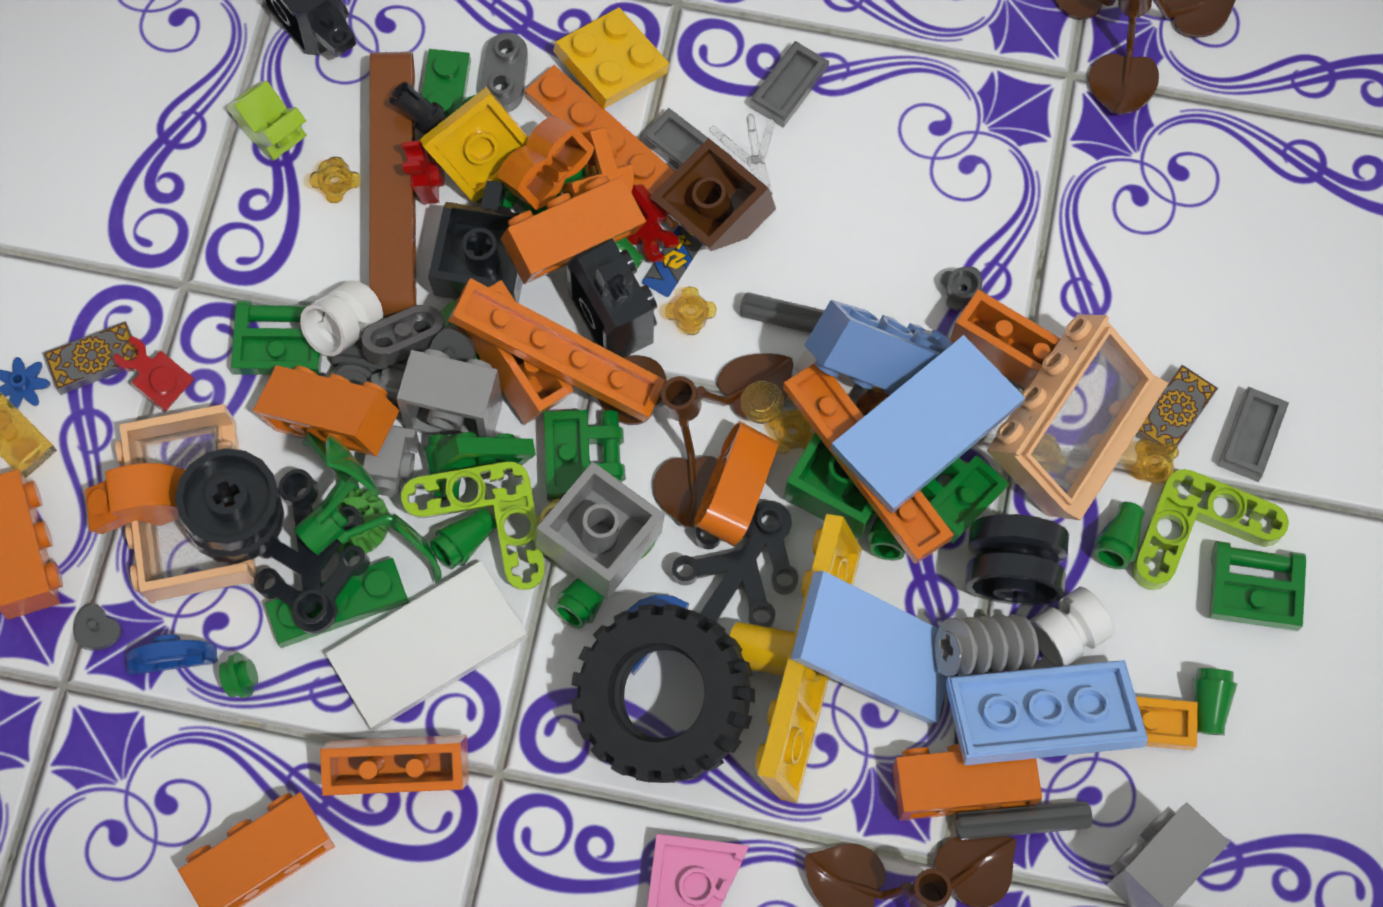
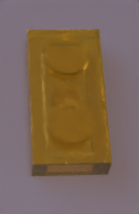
[0,392,57,478]

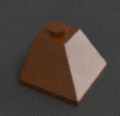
[650,138,776,251]

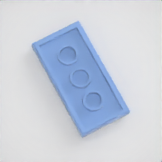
[830,335,1025,514]
[791,571,947,724]
[945,660,1148,766]

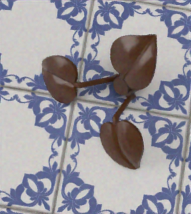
[1054,0,1236,115]
[598,353,794,528]
[804,836,1016,907]

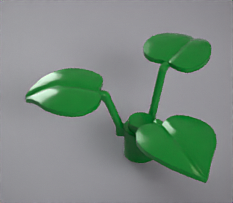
[294,432,442,584]

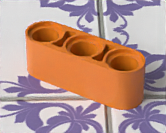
[694,421,778,546]

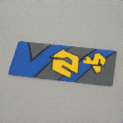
[642,226,703,297]

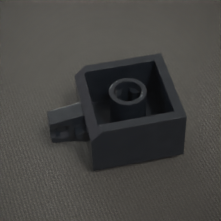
[262,0,356,57]
[428,181,523,303]
[566,238,657,357]

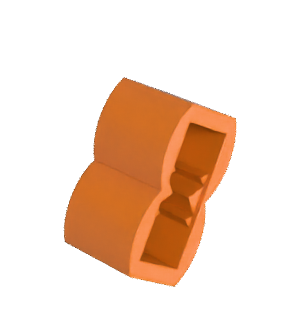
[497,115,594,210]

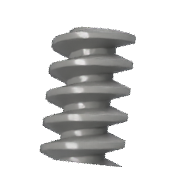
[934,614,1039,677]

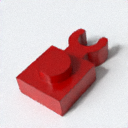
[402,140,445,205]
[627,184,679,262]
[112,336,194,413]

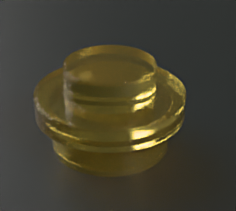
[740,380,785,424]

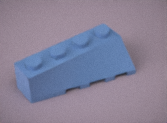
[804,300,953,396]

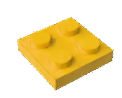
[553,7,670,109]
[420,87,529,202]

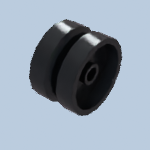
[175,448,284,563]
[964,514,1069,605]

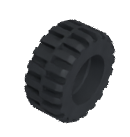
[571,604,755,783]

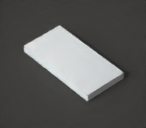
[325,561,528,732]

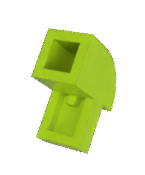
[225,80,307,160]

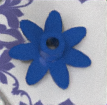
[0,357,51,411]

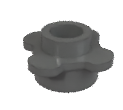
[940,267,987,311]

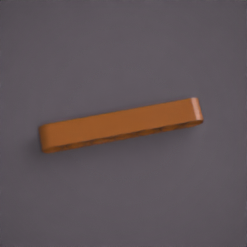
[369,51,417,318]

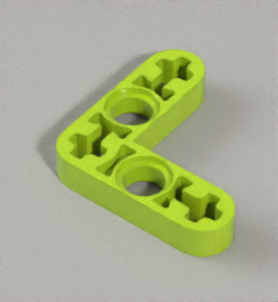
[401,462,545,590]
[1132,469,1289,590]

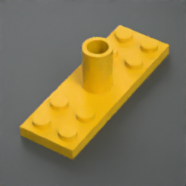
[729,514,862,803]

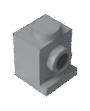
[363,426,420,496]

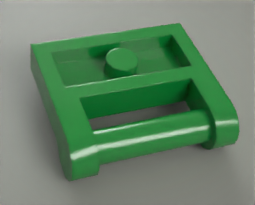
[231,300,322,376]
[1209,541,1306,631]

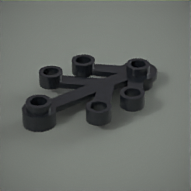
[254,469,370,634]
[672,501,799,627]

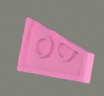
[647,834,749,907]

